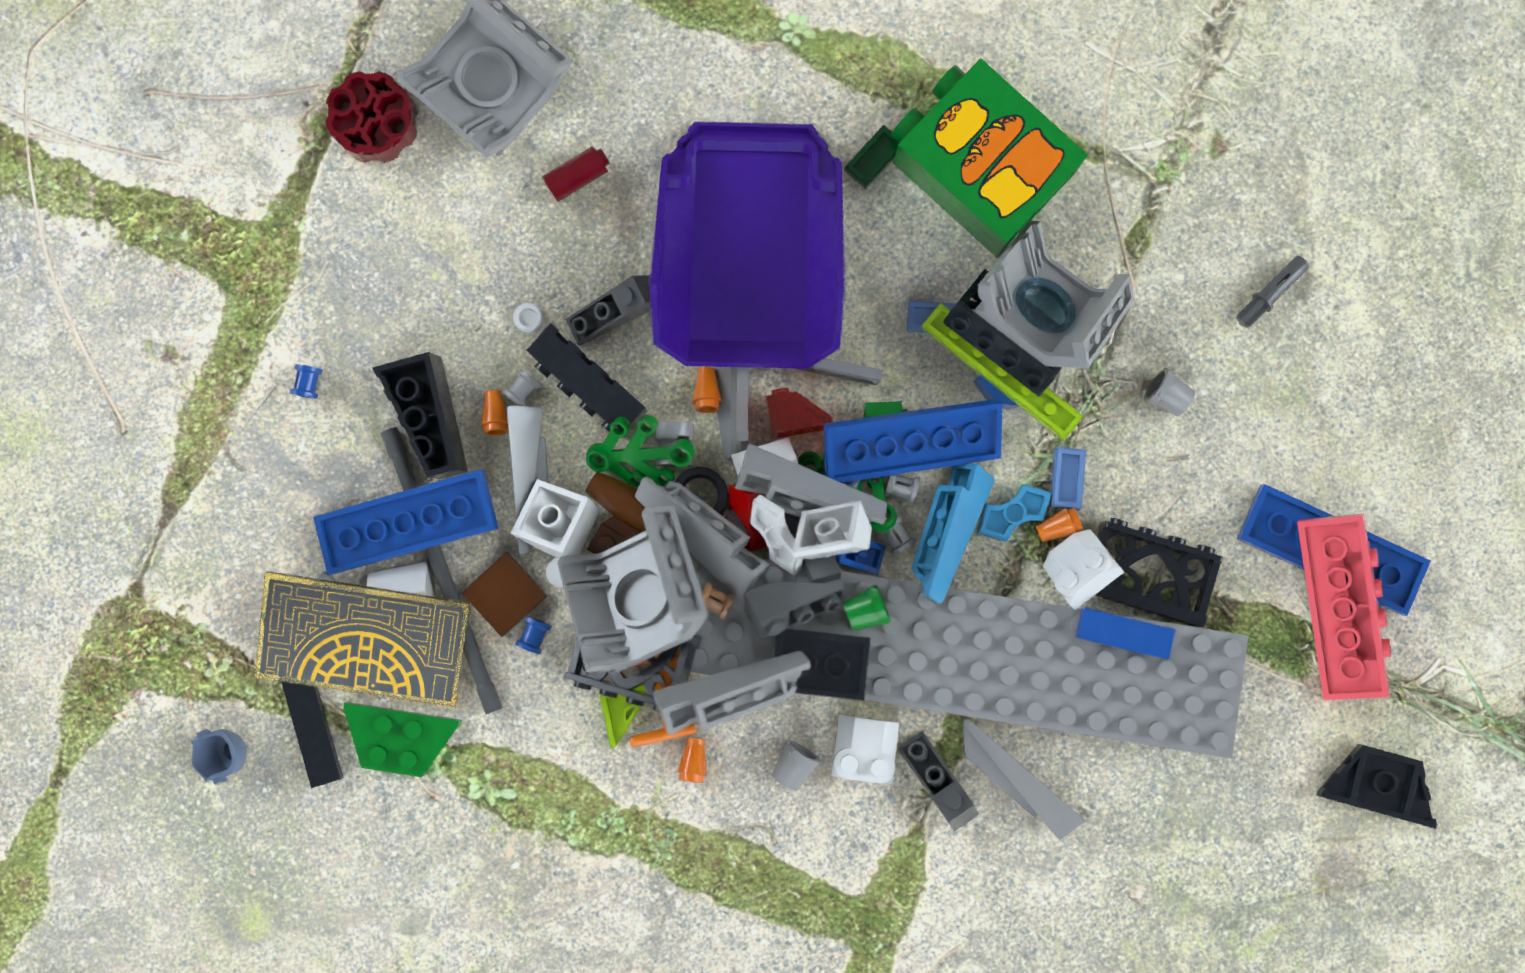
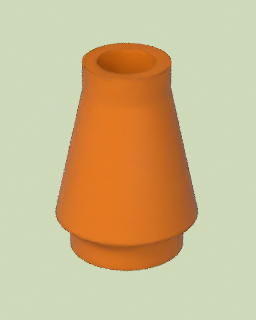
[692,367,722,413]
[481,390,509,436]
[1035,508,1083,543]
[677,737,707,783]

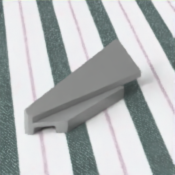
[713,367,749,460]
[507,406,549,555]
[735,444,887,524]
[635,477,769,600]
[653,651,811,736]
[961,716,1085,839]

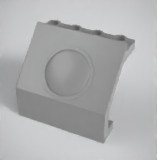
[396,0,574,158]
[557,506,709,675]

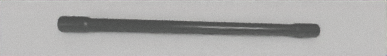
[380,427,503,714]

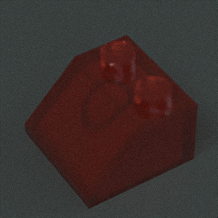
[766,388,833,439]

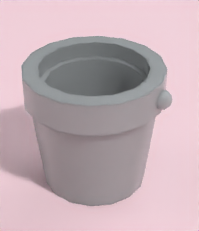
[1144,368,1195,416]
[772,740,820,791]

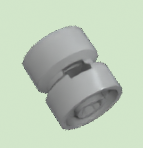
[654,421,694,467]

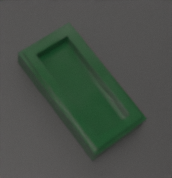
[844,124,899,189]

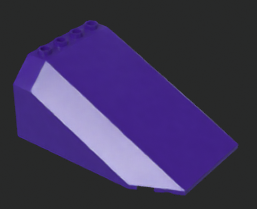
[649,122,845,369]

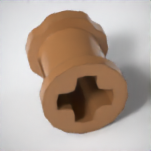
[702,582,736,620]

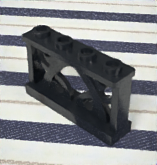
[943,269,1063,396]
[1094,518,1223,627]
[564,635,702,713]

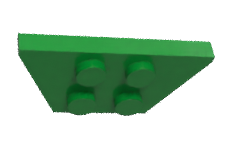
[343,702,462,777]

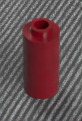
[542,146,610,203]

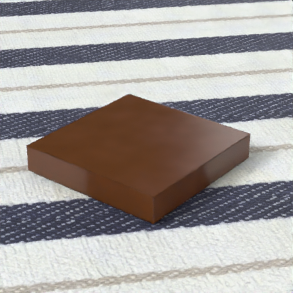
[461,552,548,637]

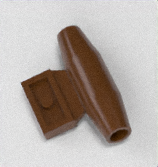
[585,472,690,554]

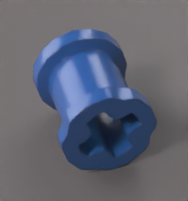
[289,364,323,399]
[515,616,552,654]

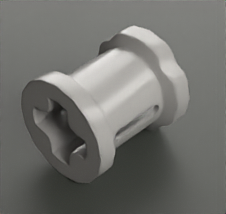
[503,369,542,406]
[884,474,920,503]
[879,516,917,556]

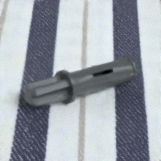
[1236,256,1309,328]

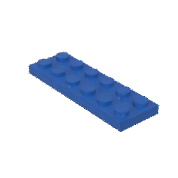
[823,399,1003,483]
[313,469,499,575]
[1236,484,1431,616]

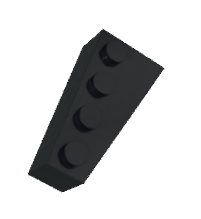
[526,323,648,438]
[372,352,468,479]

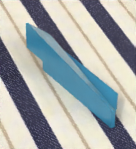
[912,464,995,604]

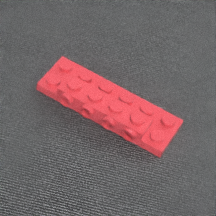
[1297,513,1392,700]

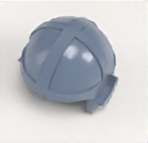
[191,729,247,785]

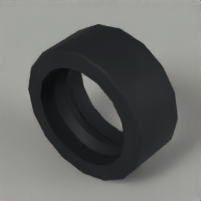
[675,466,729,515]

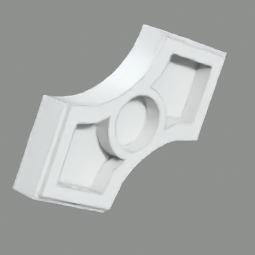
[750,495,803,575]

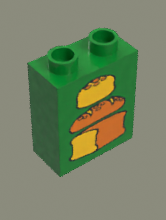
[891,58,1089,257]

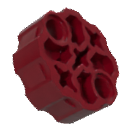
[325,71,418,163]

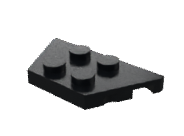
[1317,744,1437,829]

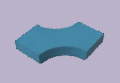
[976,484,1052,542]

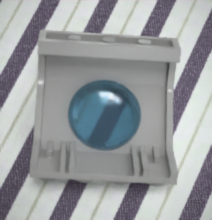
[974,221,1135,369]

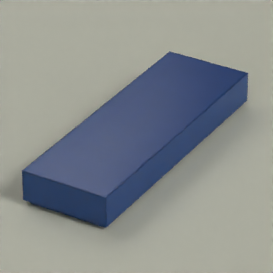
[1075,607,1176,660]

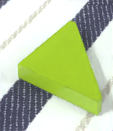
[599,684,646,748]

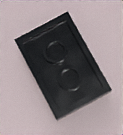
[774,629,871,701]

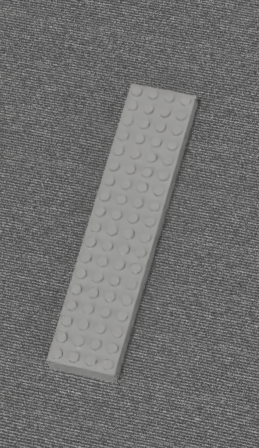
[690,558,1248,758]

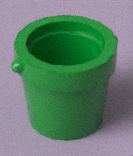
[843,584,891,631]

